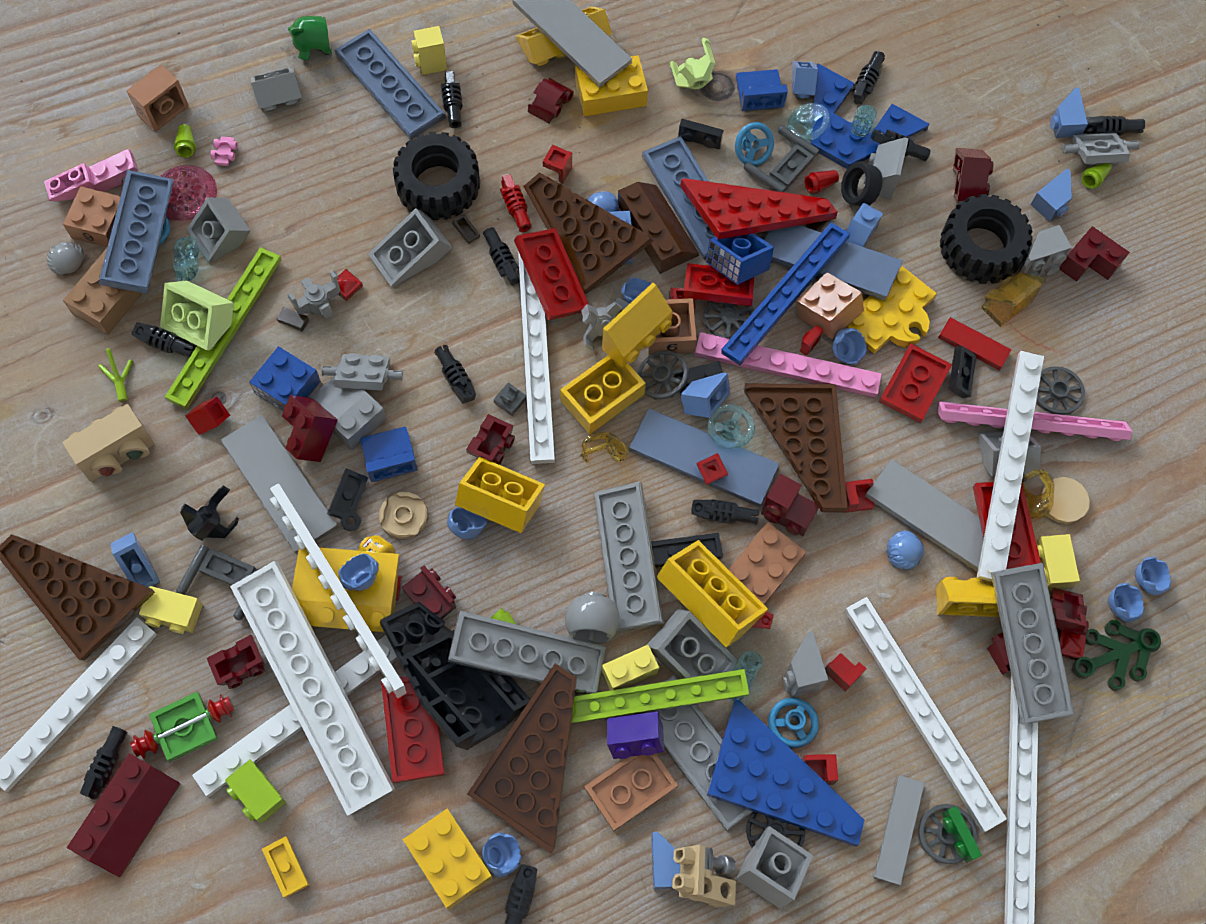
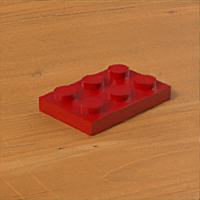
[683,263,754,306]
[879,343,952,423]

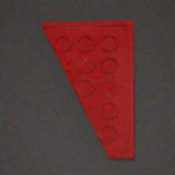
[680,178,838,239]

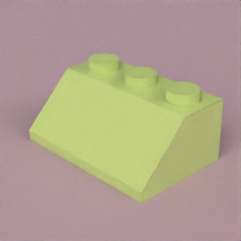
[160,281,234,350]

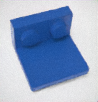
[736,69,788,111]
[360,427,418,483]

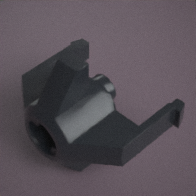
[180,486,239,541]

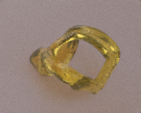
[580,432,628,463]
[1022,469,1054,519]

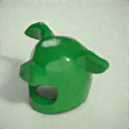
[288,16,332,61]

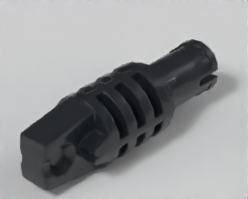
[853,51,885,104]
[441,71,463,128]
[1083,116,1145,136]
[871,129,931,161]
[483,227,519,286]
[131,322,197,358]
[434,345,476,404]
[691,499,759,525]
[80,726,128,800]
[504,864,537,924]

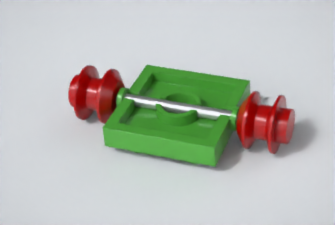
[130,692,235,762]

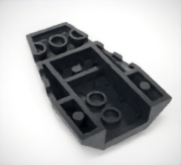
[380,602,530,750]

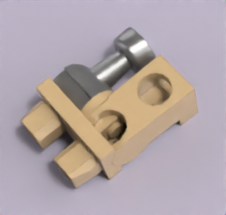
[672,845,736,908]

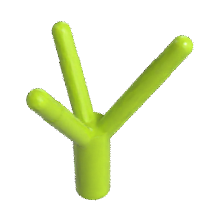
[98,348,133,402]

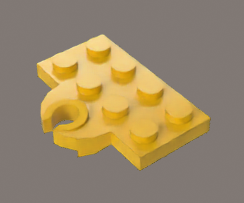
[846,266,937,354]

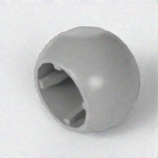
[565,592,620,643]

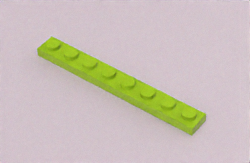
[165,247,282,410]
[571,669,749,724]

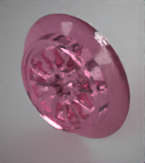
[160,165,217,221]

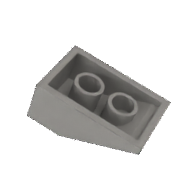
[368,208,453,287]
[309,376,387,450]
[647,609,739,679]

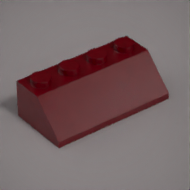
[67,753,181,877]

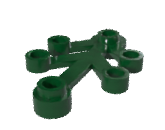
[1072,620,1161,691]

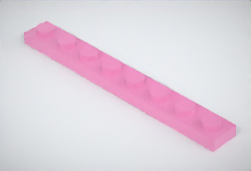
[695,332,882,398]
[937,402,1132,441]

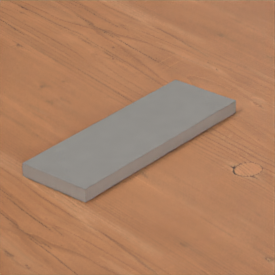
[513,0,632,88]
[221,415,338,554]
[865,459,984,572]
[594,481,664,633]
[991,563,1074,724]
[448,611,606,694]
[639,675,753,831]

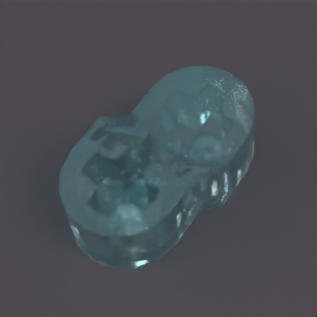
[850,105,877,137]
[173,237,199,281]
[729,651,763,701]

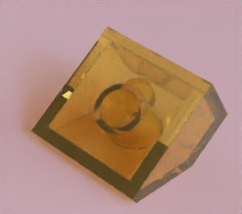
[982,272,1046,327]

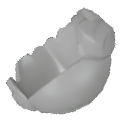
[47,242,85,275]

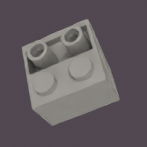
[1016,225,1072,283]

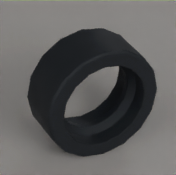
[841,162,882,206]

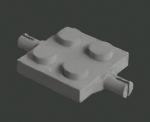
[1063,133,1140,165]
[322,353,403,391]

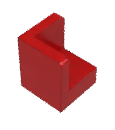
[543,145,572,183]
[185,396,230,435]
[845,479,874,513]
[825,653,867,692]
[802,754,838,785]

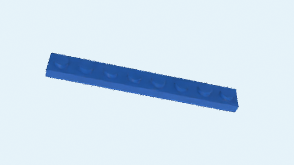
[721,222,850,366]

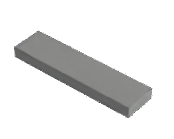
[873,775,924,886]

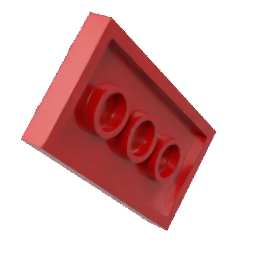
[514,228,589,321]
[973,482,1041,569]
[381,676,445,784]

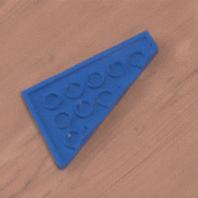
[706,699,865,847]

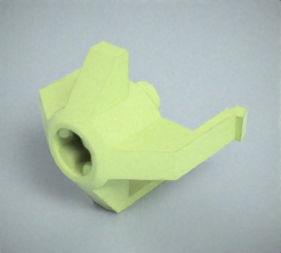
[670,38,716,89]

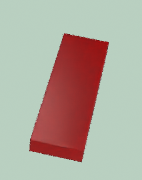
[938,317,1012,371]

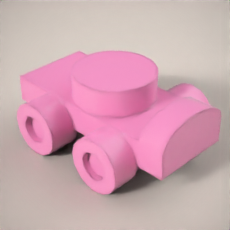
[211,136,238,166]

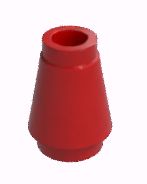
[804,170,839,194]

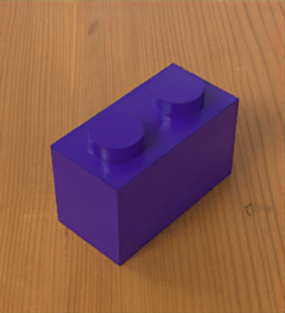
[607,711,664,759]

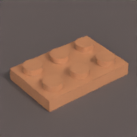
[728,522,807,605]
[584,753,678,832]

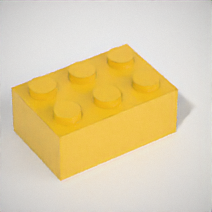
[575,55,648,116]
[560,355,646,435]
[455,457,545,533]
[402,808,493,910]

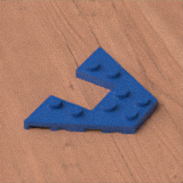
[810,63,929,169]

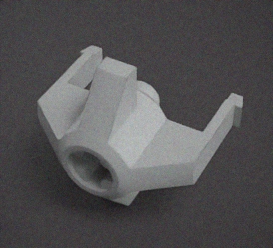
[288,270,340,320]
[581,302,622,350]

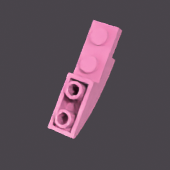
[44,149,138,201]

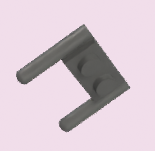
[744,125,820,192]
[176,545,259,621]

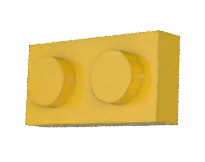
[262,836,309,898]

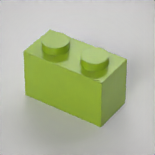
[225,759,287,824]

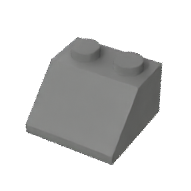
[250,67,302,111]
[864,138,909,199]
[186,197,250,262]
[978,430,1041,477]
[782,631,828,698]
[736,826,813,909]

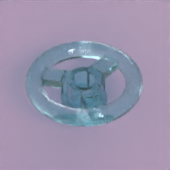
[787,103,830,141]
[707,405,755,449]

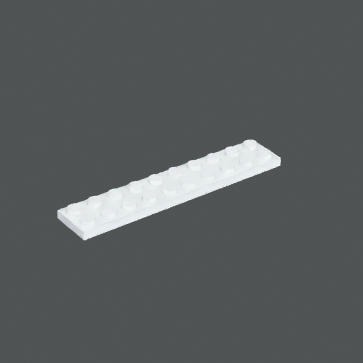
[230,561,395,816]

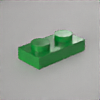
[942,806,982,863]

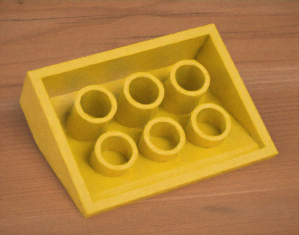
[292,547,399,632]

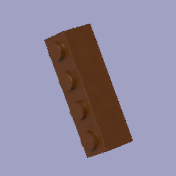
[618,182,699,274]

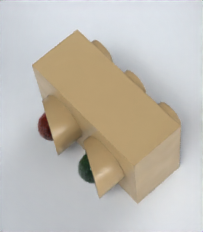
[62,404,155,482]

